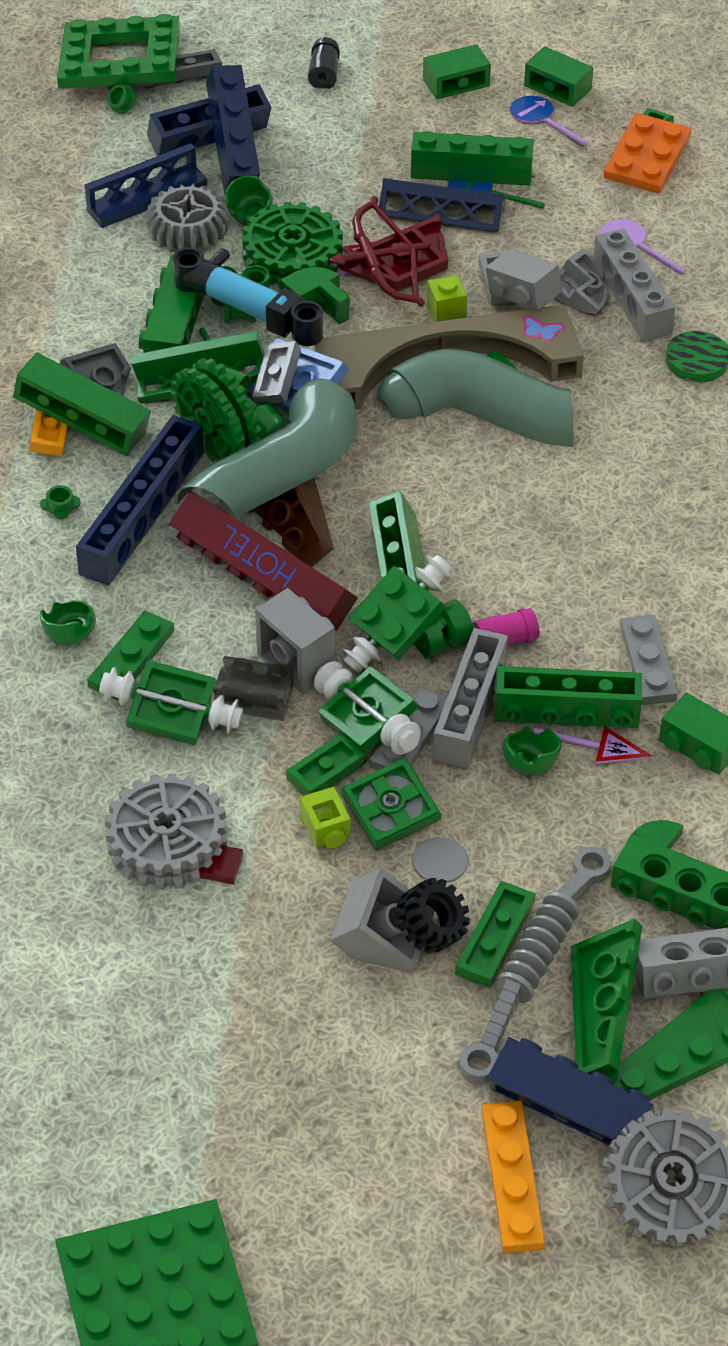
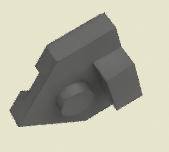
[59,343,131,395]

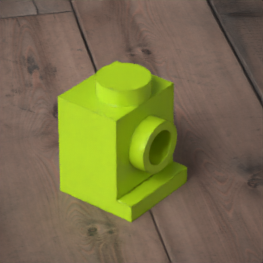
[300,786,351,849]

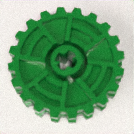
[242,202,343,288]
[171,358,262,462]

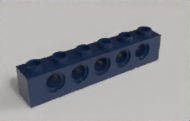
[76,415,204,585]

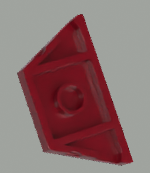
[338,215,448,291]

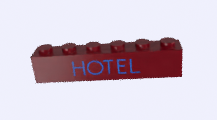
[169,490,358,631]

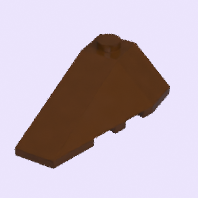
[248,477,334,567]

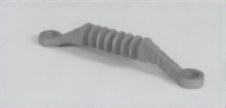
[459,846,611,1084]

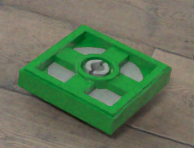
[341,757,441,851]

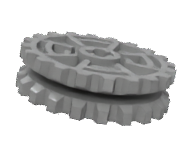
[105,774,228,890]
[601,1107,728,1248]

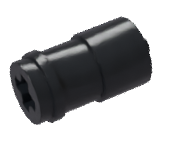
[308,37,340,89]

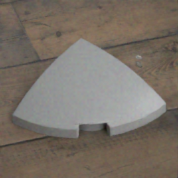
[555,248,608,315]

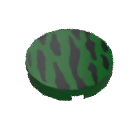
[666,331,728,383]

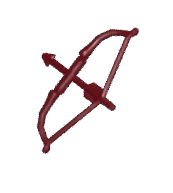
[330,196,431,307]

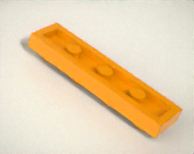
[482,1101,545,1253]

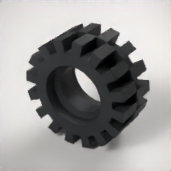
[396,878,470,953]

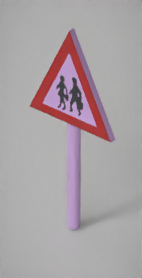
[532,726,653,764]

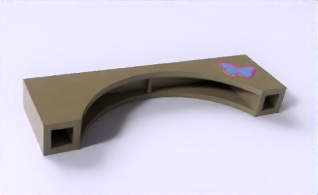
[315,304,584,410]

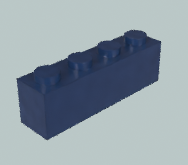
[206,65,260,193]
[487,1037,655,1146]

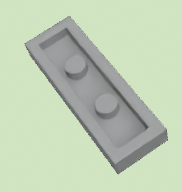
[620,615,678,705]
[369,686,447,771]

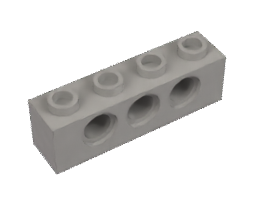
[594,229,675,342]
[433,628,508,769]
[634,928,728,999]

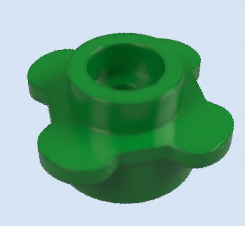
[40,485,81,519]

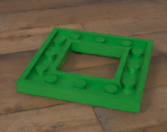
[57,14,180,89]

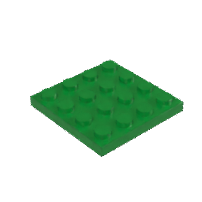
[55,1199,258,1346]

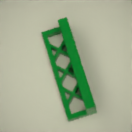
[131,331,265,403]

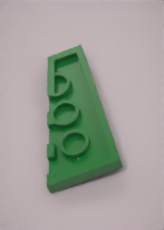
[571,919,643,1076]
[606,988,728,1099]

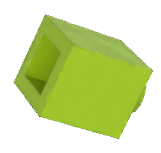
[427,275,467,322]

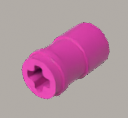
[472,608,540,648]

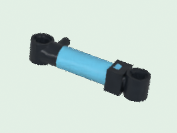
[172,247,323,346]

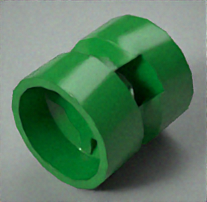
[414,599,474,659]

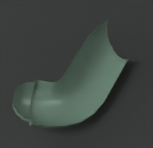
[377,349,574,447]
[177,378,356,519]

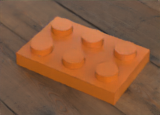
[603,112,691,193]

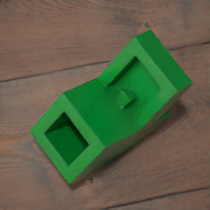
[280,267,350,324]

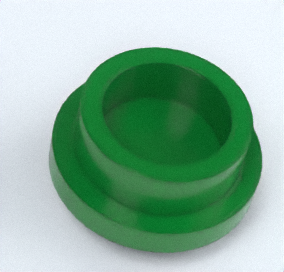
[108,84,136,114]

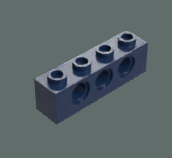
[147,84,272,156]

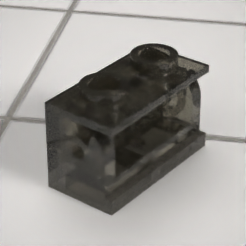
[213,656,294,721]

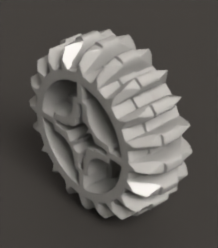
[146,183,229,252]

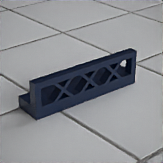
[84,143,207,228]
[378,178,506,232]

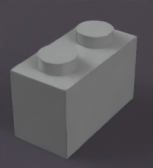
[486,249,562,310]

